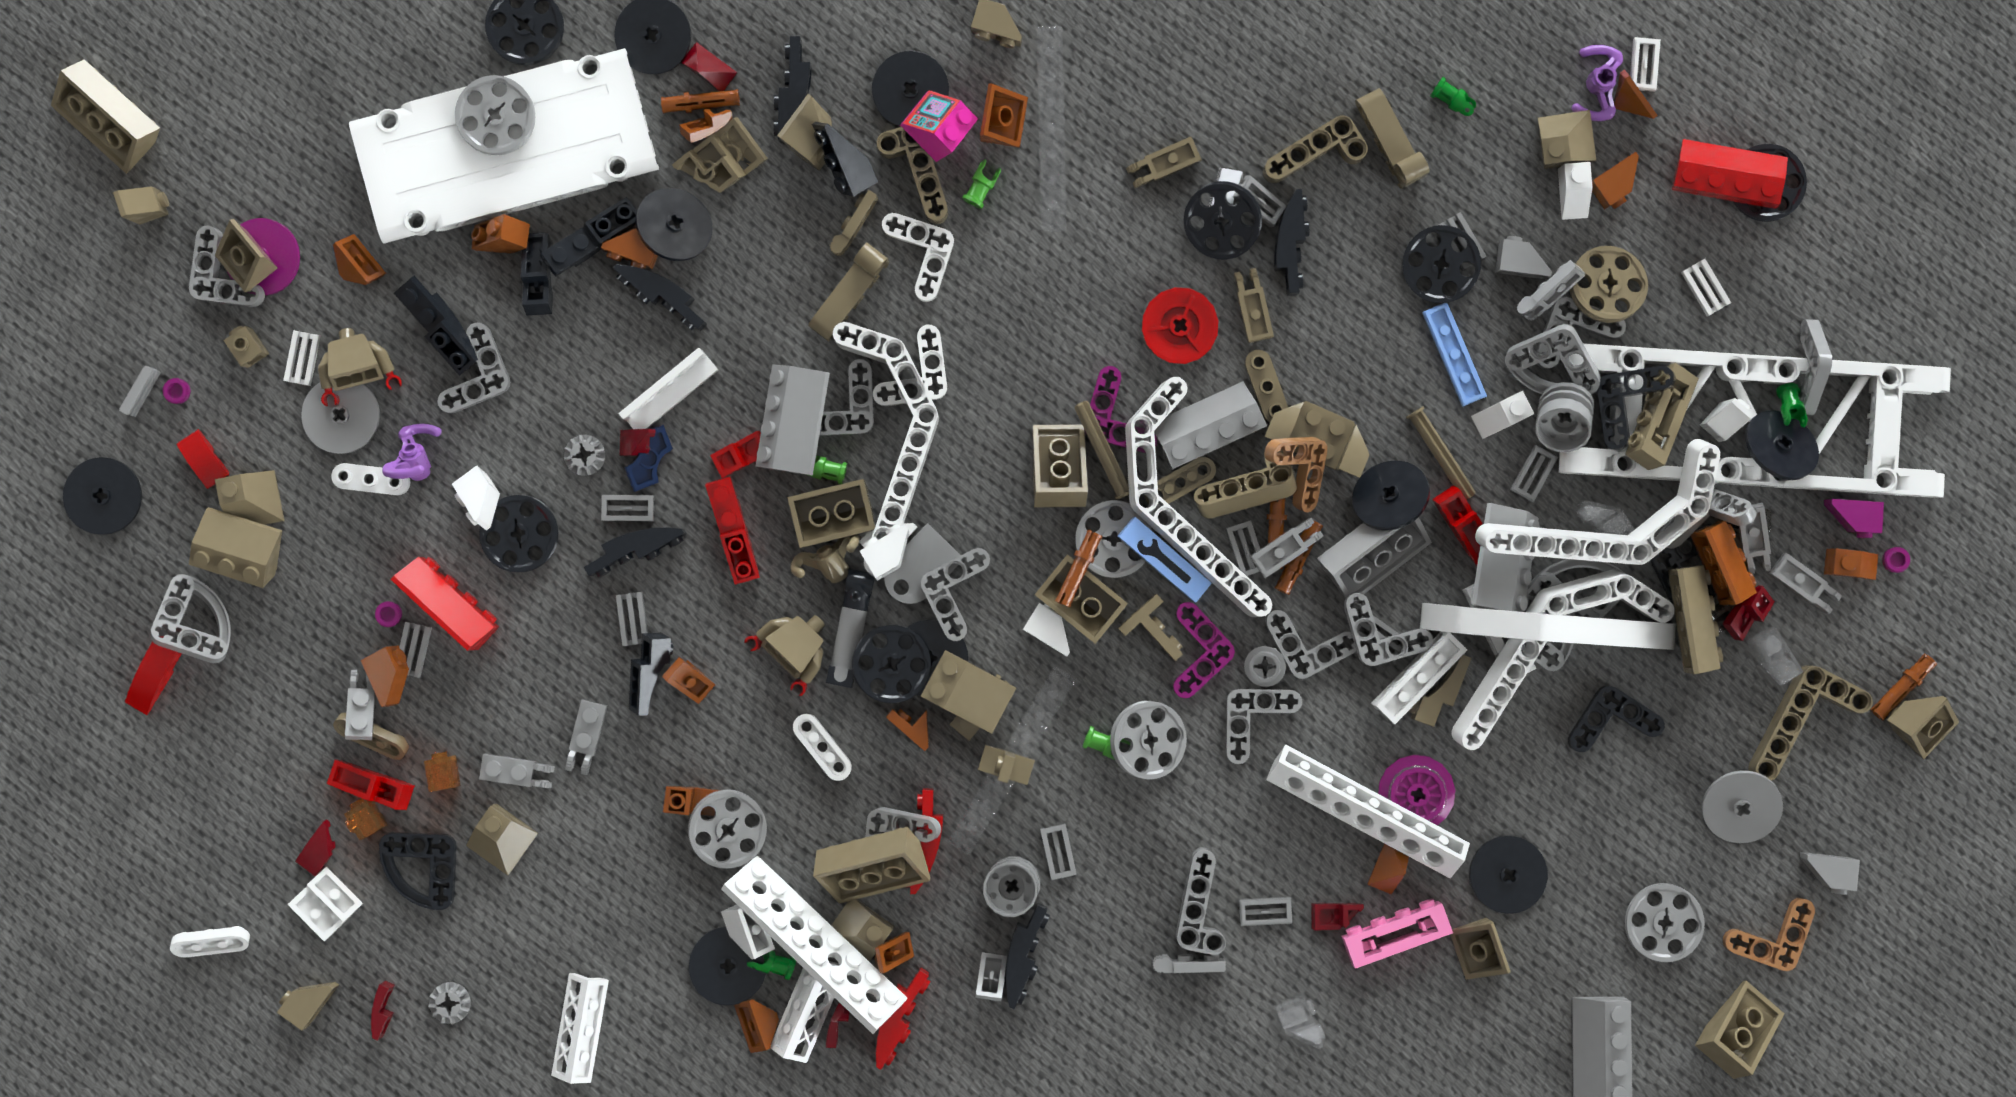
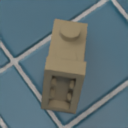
[1118,594,1183,661]
[978,744,1035,785]

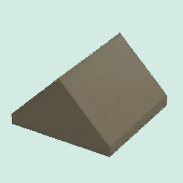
[215,219,277,292]
[1450,917,1511,980]

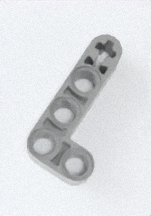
[1176,847,1226,955]

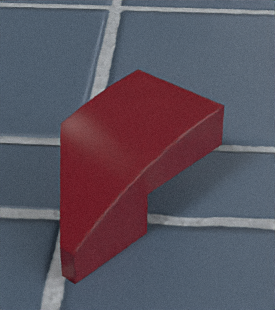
[619,429,656,456]
[295,819,336,877]
[826,1002,850,1048]

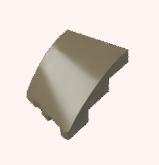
[672,117,768,193]

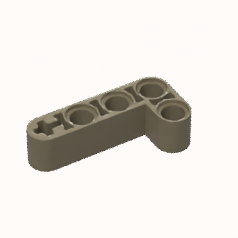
[1355,88,1430,189]
[1263,115,1368,183]
[877,127,948,224]
[808,243,889,342]
[1194,449,1297,519]

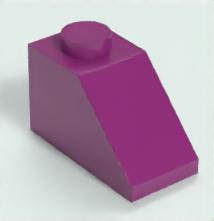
[1824,499,1884,538]

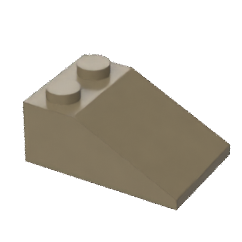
[1033,425,1088,507]
[921,650,1017,734]
[1695,981,1785,1079]

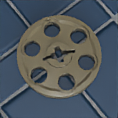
[1569,246,1648,323]

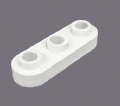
[331,463,410,495]
[793,714,852,781]
[170,926,250,957]

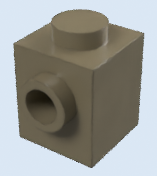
[223,326,269,368]

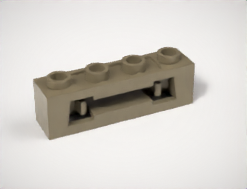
[1625,362,1699,470]

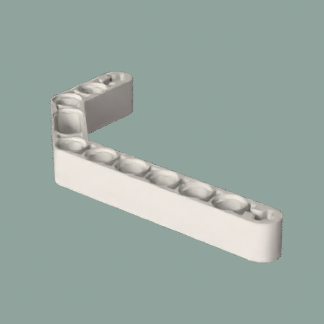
[833,322,939,577]
[1125,377,1272,617]
[1475,439,1720,565]
[1452,570,1674,750]
[1420,603,1676,650]

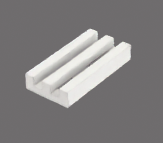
[1630,37,1661,92]
[1681,259,1731,316]
[283,330,321,386]

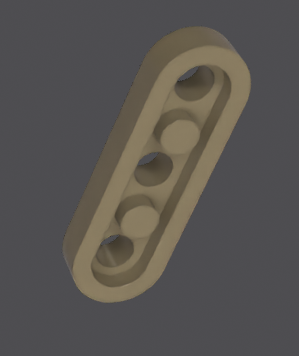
[1245,350,1288,423]
[1145,457,1216,505]
[333,713,409,760]

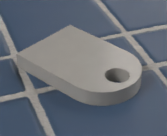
[884,523,964,604]

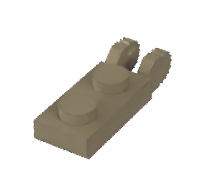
[1126,136,1202,188]
[830,190,878,256]
[1234,268,1274,343]

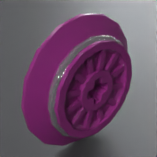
[1378,755,1456,825]

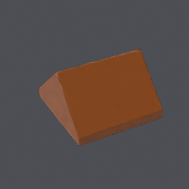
[980,84,1028,148]

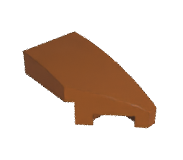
[679,109,733,143]

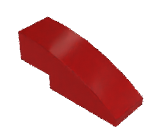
[1432,485,1483,566]
[125,636,182,715]
[327,759,415,810]

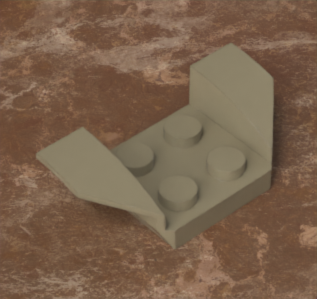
[1264,401,1370,478]

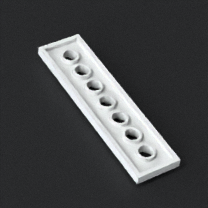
[721,856,907,1034]

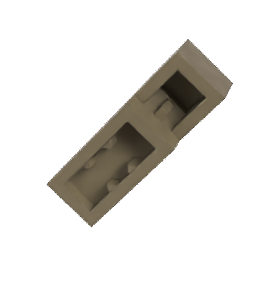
[1409,655,1471,727]

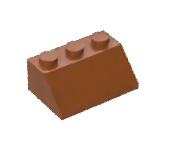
[1690,521,1757,605]

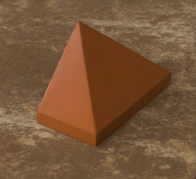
[1614,69,1658,119]
[333,234,386,285]
[1367,843,1409,894]
[875,932,914,973]
[734,999,779,1053]

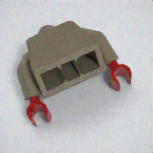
[318,328,402,406]
[744,615,825,696]

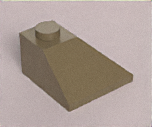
[777,94,832,171]
[1538,110,1596,169]
[215,470,285,525]
[1887,696,1959,759]
[466,803,538,875]
[831,899,894,961]

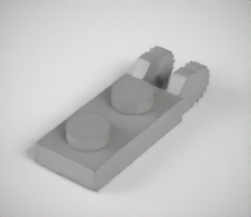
[1516,260,1585,321]
[1737,503,1771,574]
[1250,518,1323,578]
[1768,553,1842,614]
[345,670,375,740]
[565,699,608,775]
[479,753,555,788]
[1152,954,1226,973]

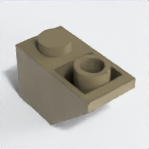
[971,0,1022,49]

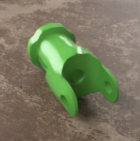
[962,159,1001,209]
[808,456,848,485]
[1082,726,1130,760]

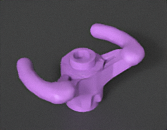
[1571,45,1623,121]
[382,424,442,481]

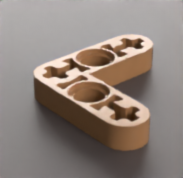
[1264,437,1327,513]
[1723,898,1815,971]

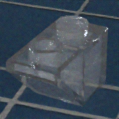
[1576,500,1635,535]
[1745,627,1803,686]
[1274,995,1326,1049]

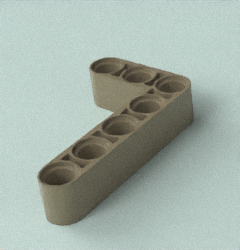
[1748,665,1873,781]

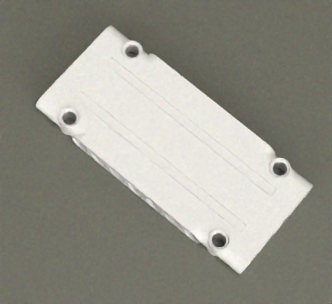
[349,48,659,244]

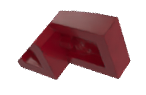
[1311,903,1364,930]

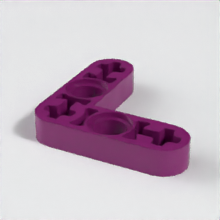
[1084,366,1157,453]
[1173,602,1235,698]

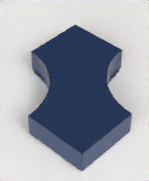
[624,425,673,492]

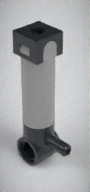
[826,569,875,688]

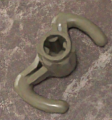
[790,534,860,583]

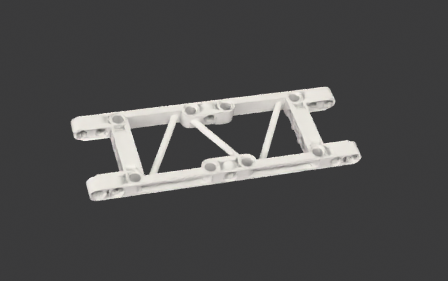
[1558,344,1951,498]

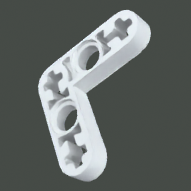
[882,213,954,302]
[873,325,947,406]

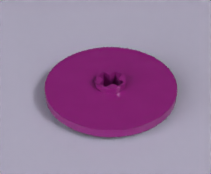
[227,218,300,296]

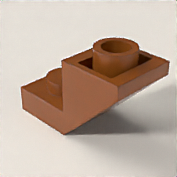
[663,786,720,816]

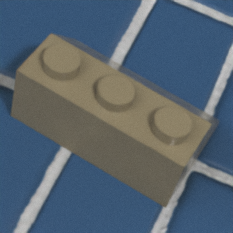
[787,479,875,548]
[189,507,282,588]
[1035,554,1128,644]

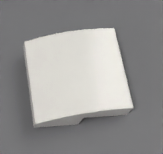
[288,867,363,942]

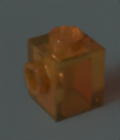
[424,751,461,792]
[344,798,388,841]

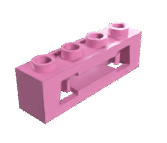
[1341,899,1453,969]

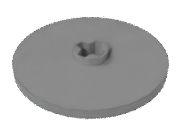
[301,383,380,454]
[1702,771,1783,843]

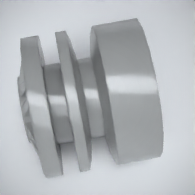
[1536,382,1594,452]
[983,856,1040,917]

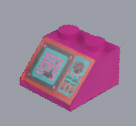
[900,90,978,162]

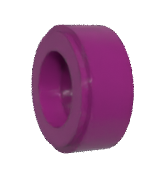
[163,378,191,404]
[1882,547,1910,573]
[375,601,402,627]

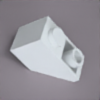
[1700,398,1755,442]
[452,466,500,530]
[860,524,909,581]

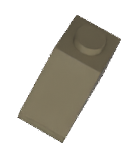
[113,186,169,225]
[277,982,339,1031]

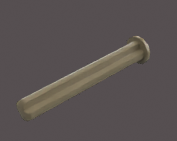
[1075,401,1129,499]
[1406,406,1475,500]

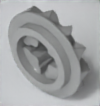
[564,435,605,476]
[1244,645,1286,687]
[428,982,471,1025]

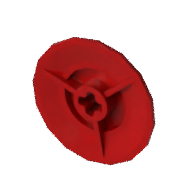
[1142,287,1219,364]

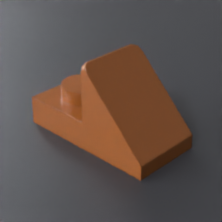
[662,657,715,704]
[886,708,929,751]

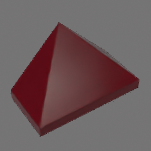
[681,42,737,91]

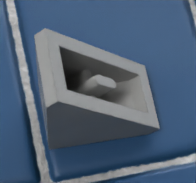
[975,952,1007,1001]

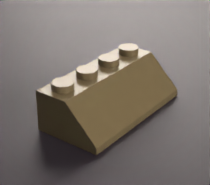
[51,60,160,174]
[1668,565,1723,674]
[813,827,930,904]

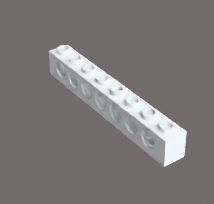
[1266,744,1470,878]

